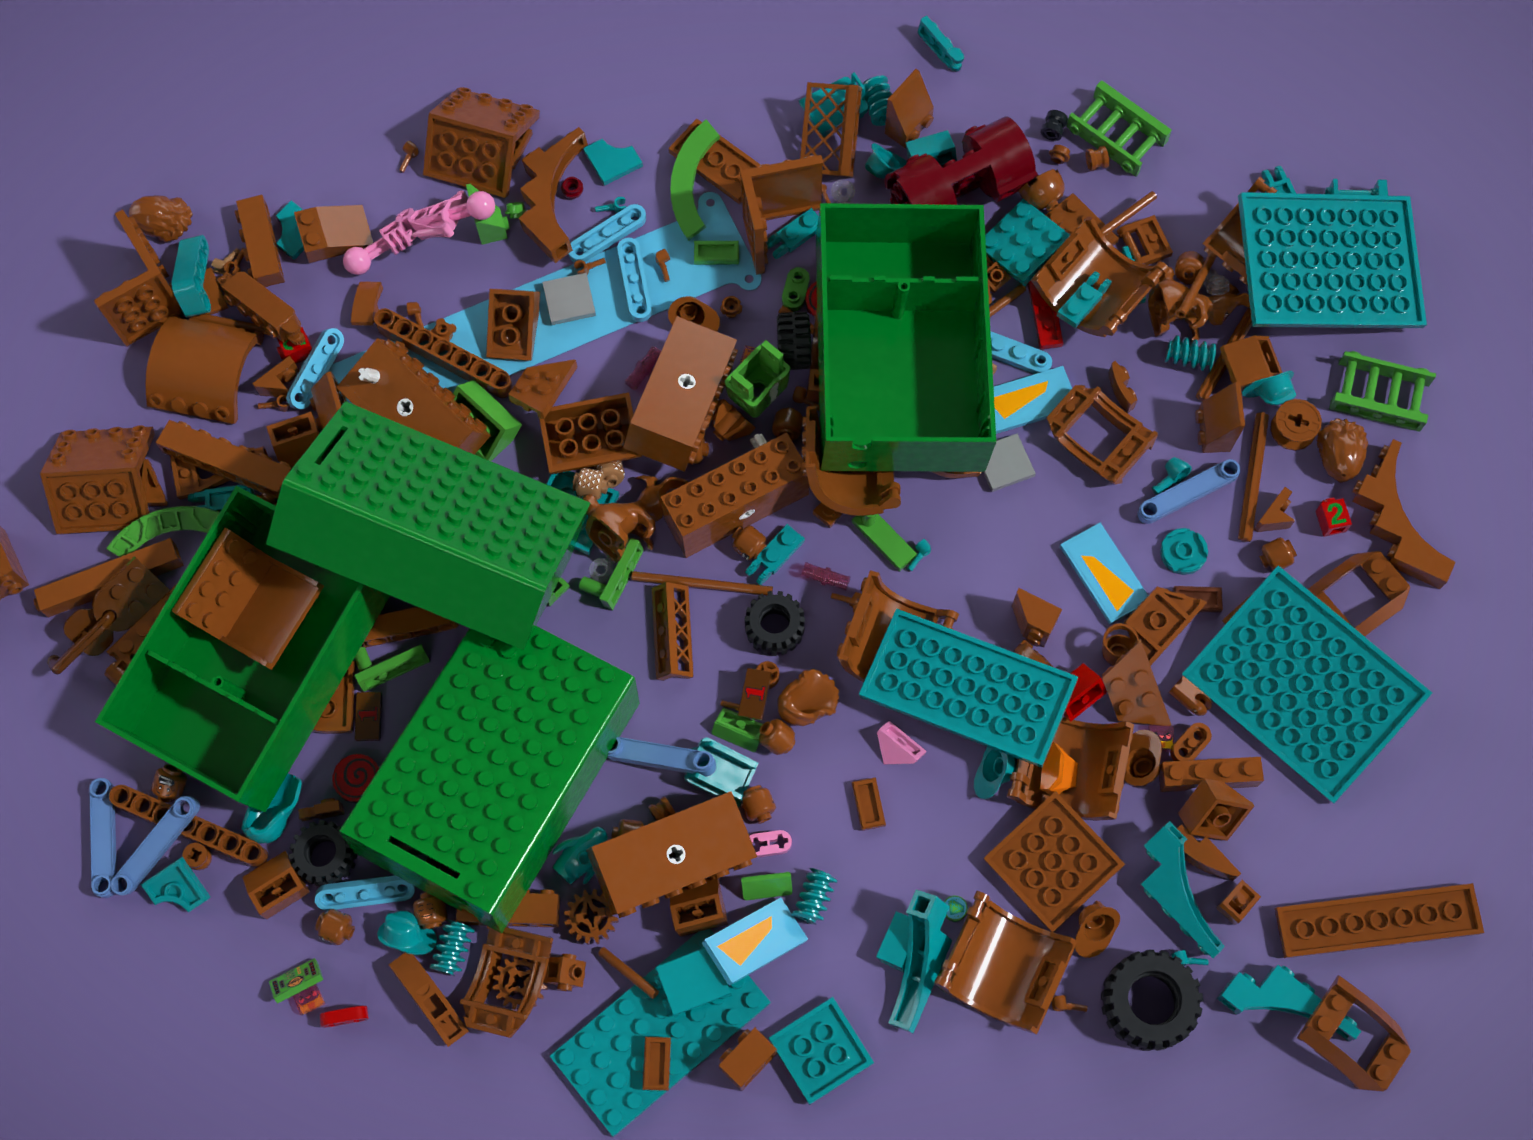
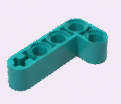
[172,235,211,317]

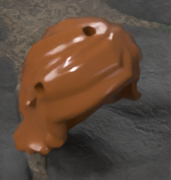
[129,195,193,243]
[1316,418,1368,483]
[777,669,839,726]

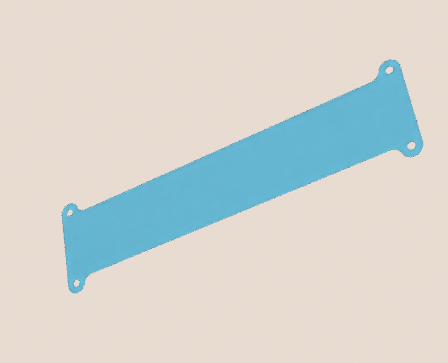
[301,192,761,403]

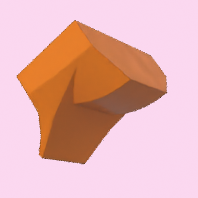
[1040,742,1078,795]

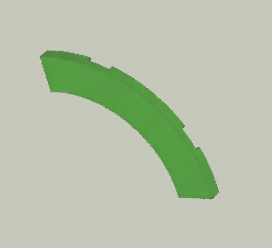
[670,119,720,241]
[106,506,220,557]

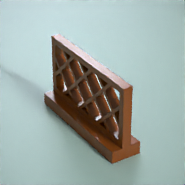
[800,82,862,177]

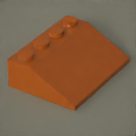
[539,392,642,474]

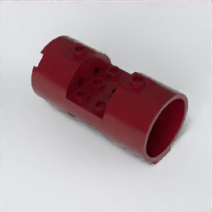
[885,116,1039,205]

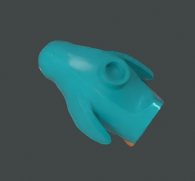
[552,827,608,884]

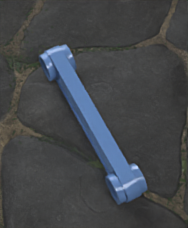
[1137,459,1240,524]
[607,737,716,777]
[89,778,117,898]
[111,796,200,895]

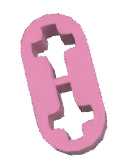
[749,830,792,858]

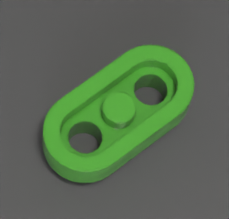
[782,267,810,312]

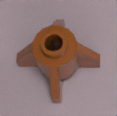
[713,399,756,442]

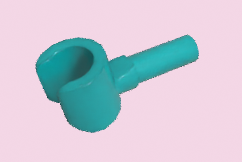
[595,197,626,213]
[908,539,931,571]
[1172,950,1209,966]

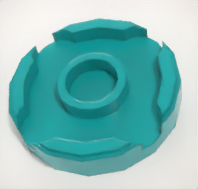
[1160,528,1209,575]

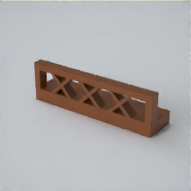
[651,582,693,681]

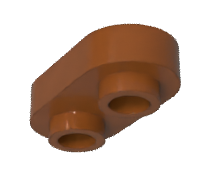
[1170,723,1212,761]

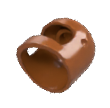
[1102,623,1139,666]

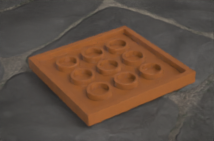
[983,791,1125,932]

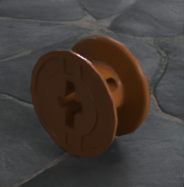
[1270,399,1322,451]

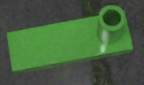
[852,514,917,572]
[579,538,644,611]
[354,644,430,692]

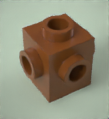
[543,954,586,992]

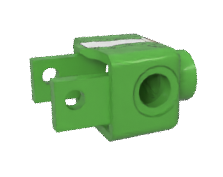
[725,340,790,418]

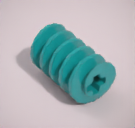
[863,75,892,126]
[1165,335,1216,371]
[792,868,838,925]
[429,920,475,976]

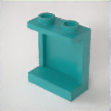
[653,948,731,1018]

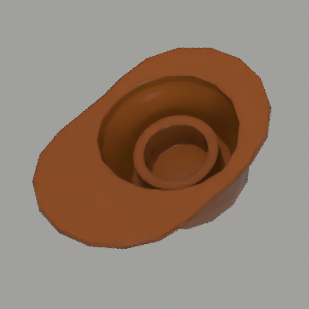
[668,296,720,332]
[1124,730,1162,786]
[1075,900,1120,958]

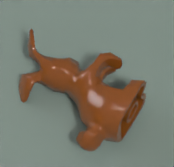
[1148,267,1250,343]
[583,475,689,563]

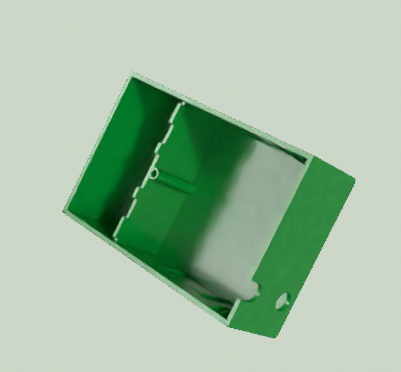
[816,203,997,472]
[266,401,591,650]
[95,486,390,812]
[339,626,640,934]

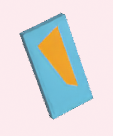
[994,366,1072,434]
[1060,522,1148,625]
[702,898,808,986]

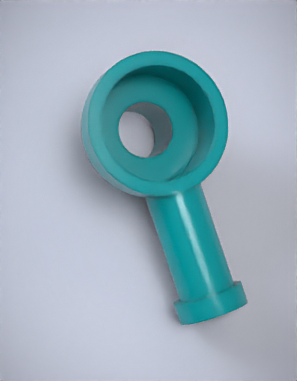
[1152,457,1192,495]

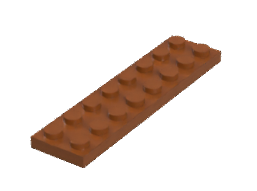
[1275,883,1484,959]

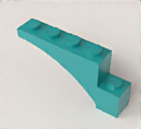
[1141,821,1225,958]
[888,890,953,1034]
[1216,965,1361,1042]

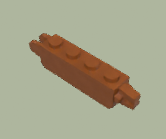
[217,271,305,345]

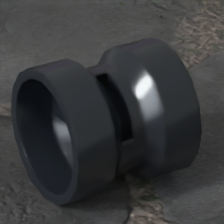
[1041,110,1068,141]

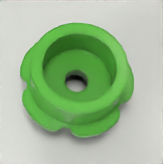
[505,202,527,218]

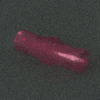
[625,346,661,390]
[801,562,851,591]

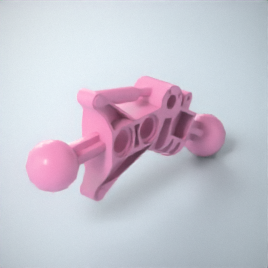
[343,190,495,275]

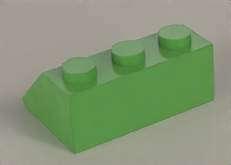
[453,380,522,461]

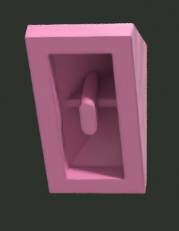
[877,721,927,764]

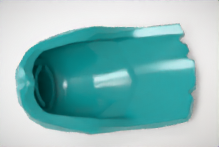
[242,773,302,844]

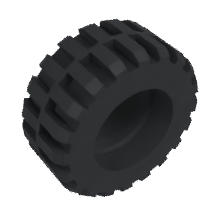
[1101,949,1203,1051]

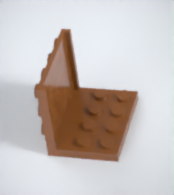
[423,87,540,198]
[740,155,823,275]
[94,209,185,347]
[40,425,155,534]
[172,528,324,670]

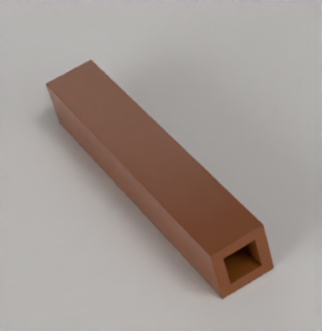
[33,538,184,618]

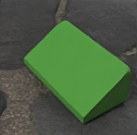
[712,707,763,752]
[741,872,792,901]

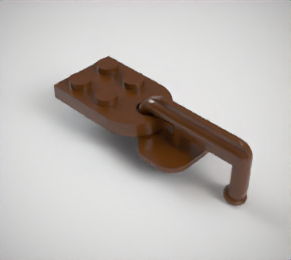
[47,556,170,675]

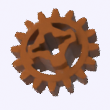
[564,889,619,945]
[493,956,548,1011]

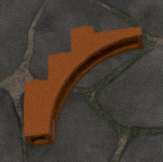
[519,127,588,263]
[1352,439,1456,589]

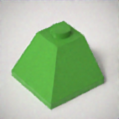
[466,184,510,245]

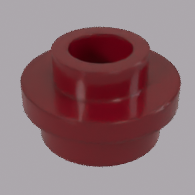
[561,177,584,199]

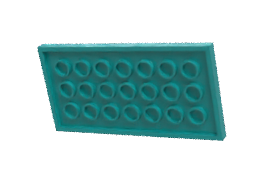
[859,608,1078,768]
[550,929,771,1137]

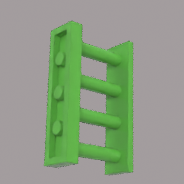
[1066,80,1172,177]
[1329,351,1436,432]

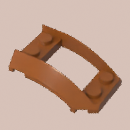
[1047,385,1158,485]
[1308,551,1410,636]
[460,926,553,1038]
[1297,975,1411,1092]

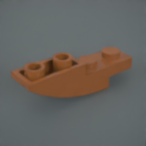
[389,952,469,1047]

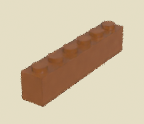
[156,420,292,499]

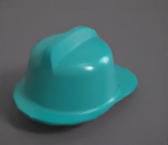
[865,143,907,179]
[1242,371,1296,405]
[974,747,1016,799]
[377,911,437,955]

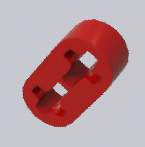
[319,1006,369,1028]

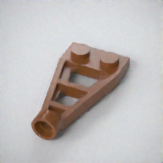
[170,446,268,500]

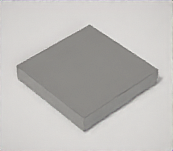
[542,273,596,325]
[983,433,1036,492]

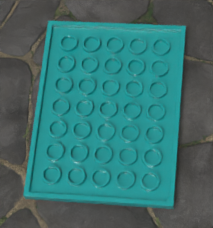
[1238,192,1427,328]
[1182,566,1432,804]

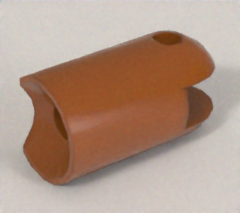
[1168,676,1212,716]

